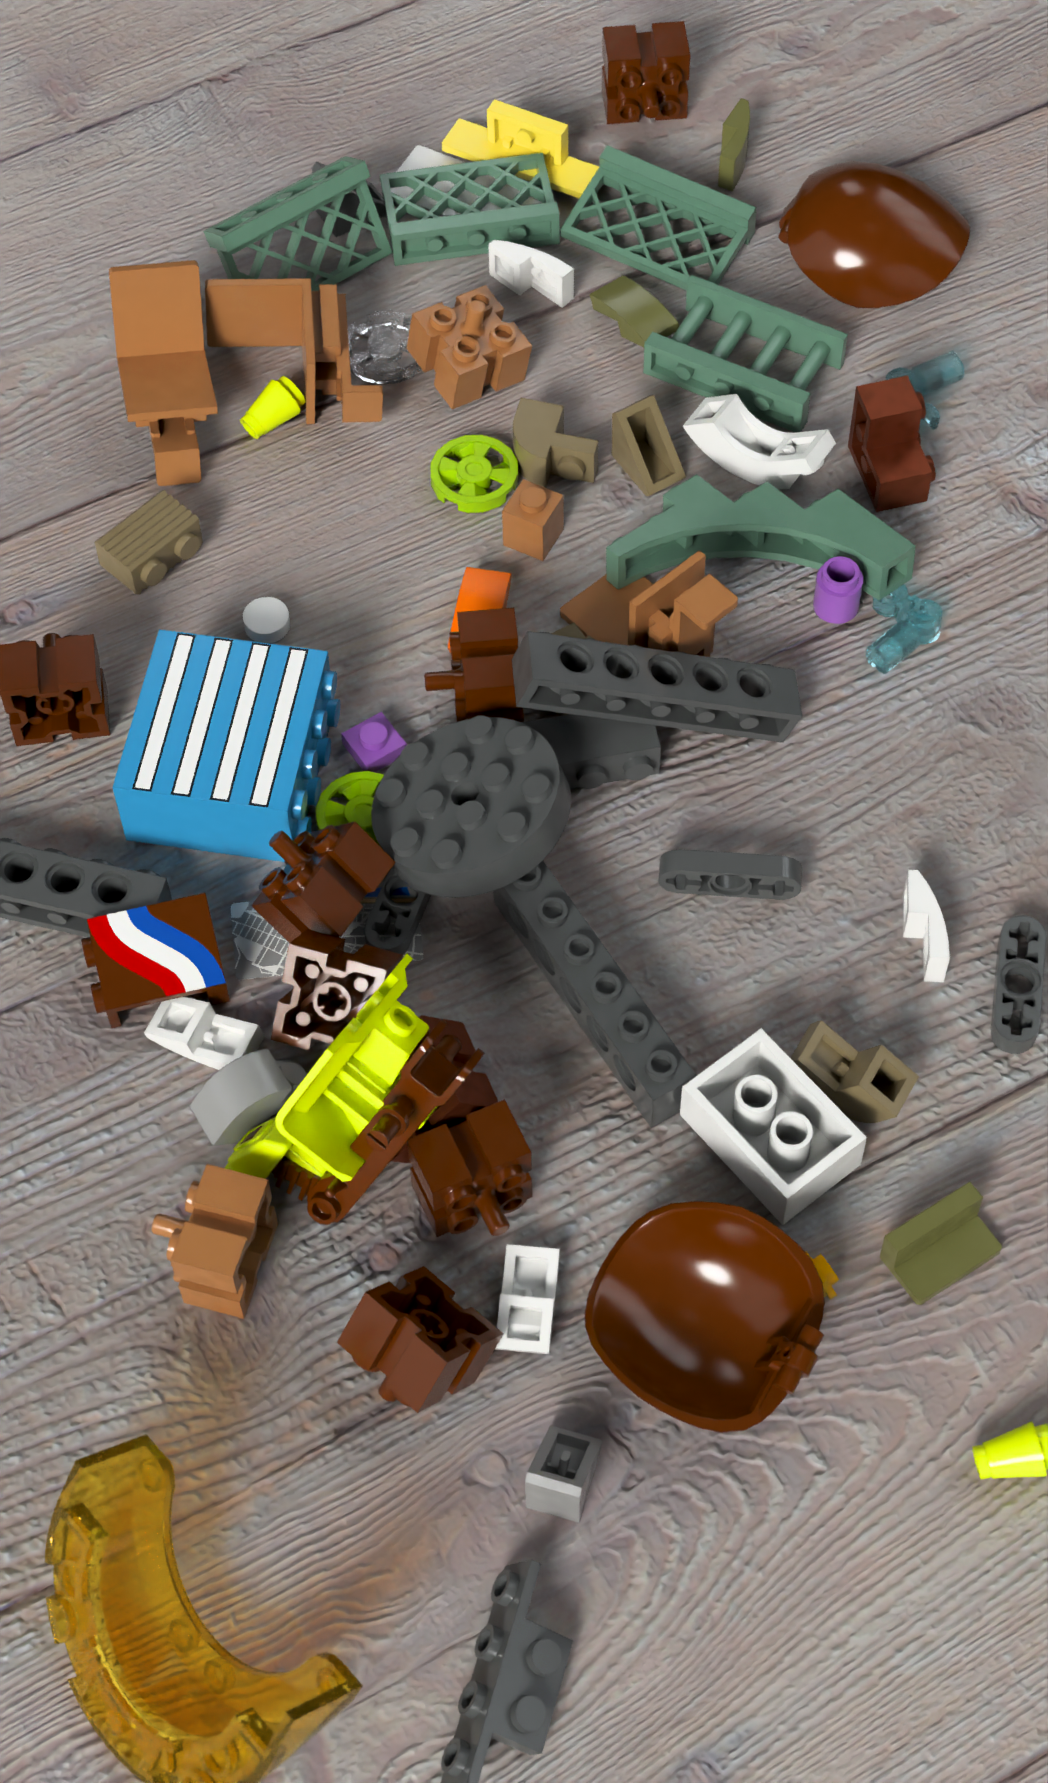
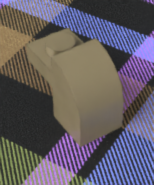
[513,398,598,488]
[791,1020,919,1123]

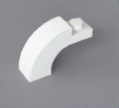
[683,394,836,489]

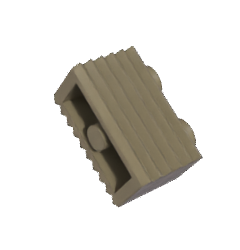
[94,490,203,594]

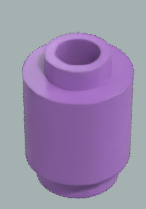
[813,556,863,624]

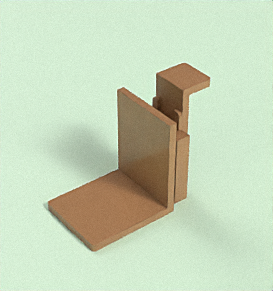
[109,260,218,486]
[205,278,383,424]
[560,550,738,657]

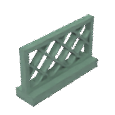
[560,145,756,291]
[379,153,560,266]
[203,156,392,291]

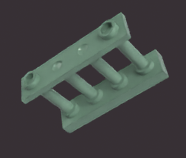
[643,275,848,432]

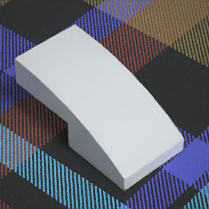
[488,240,574,308]
[903,869,950,982]
[144,996,265,1070]
[495,1244,560,1354]

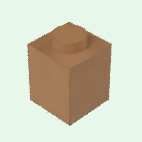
[502,479,564,561]

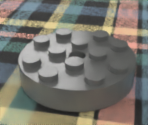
[371,715,571,898]

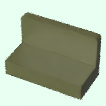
[879,1182,1002,1305]

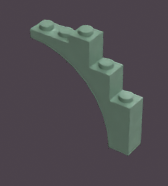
[606,474,916,600]

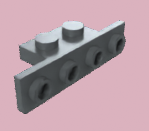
[441,1559,573,1783]

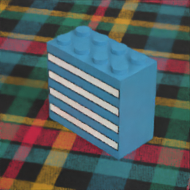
[112,629,341,862]

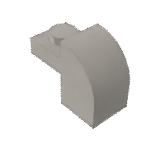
[190,1049,307,1146]

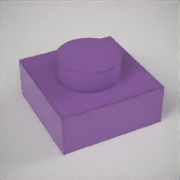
[341,712,407,772]

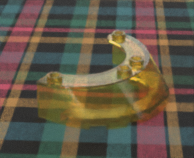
[45,1434,363,1783]

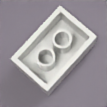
[680,1028,867,1225]

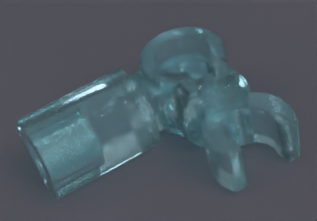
[885,350,964,430]
[865,584,943,674]

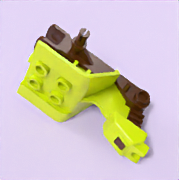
[225,954,485,1225]

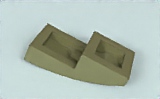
[718,98,750,192]
[590,275,679,348]

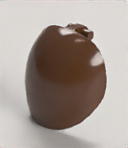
[779,161,970,308]
[585,1201,825,1433]

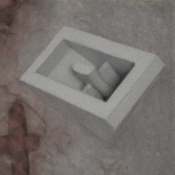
[525,1425,603,1523]

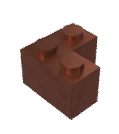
[848,375,936,512]

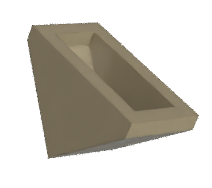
[611,395,686,496]

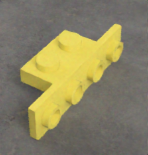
[442,99,599,199]

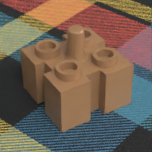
[406,285,532,409]
[152,1164,278,1319]

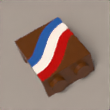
[81,893,230,1028]

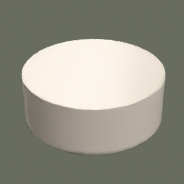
[243,597,290,643]

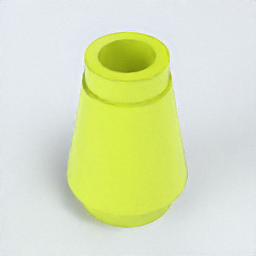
[240,376,306,439]
[972,1421,1048,1480]

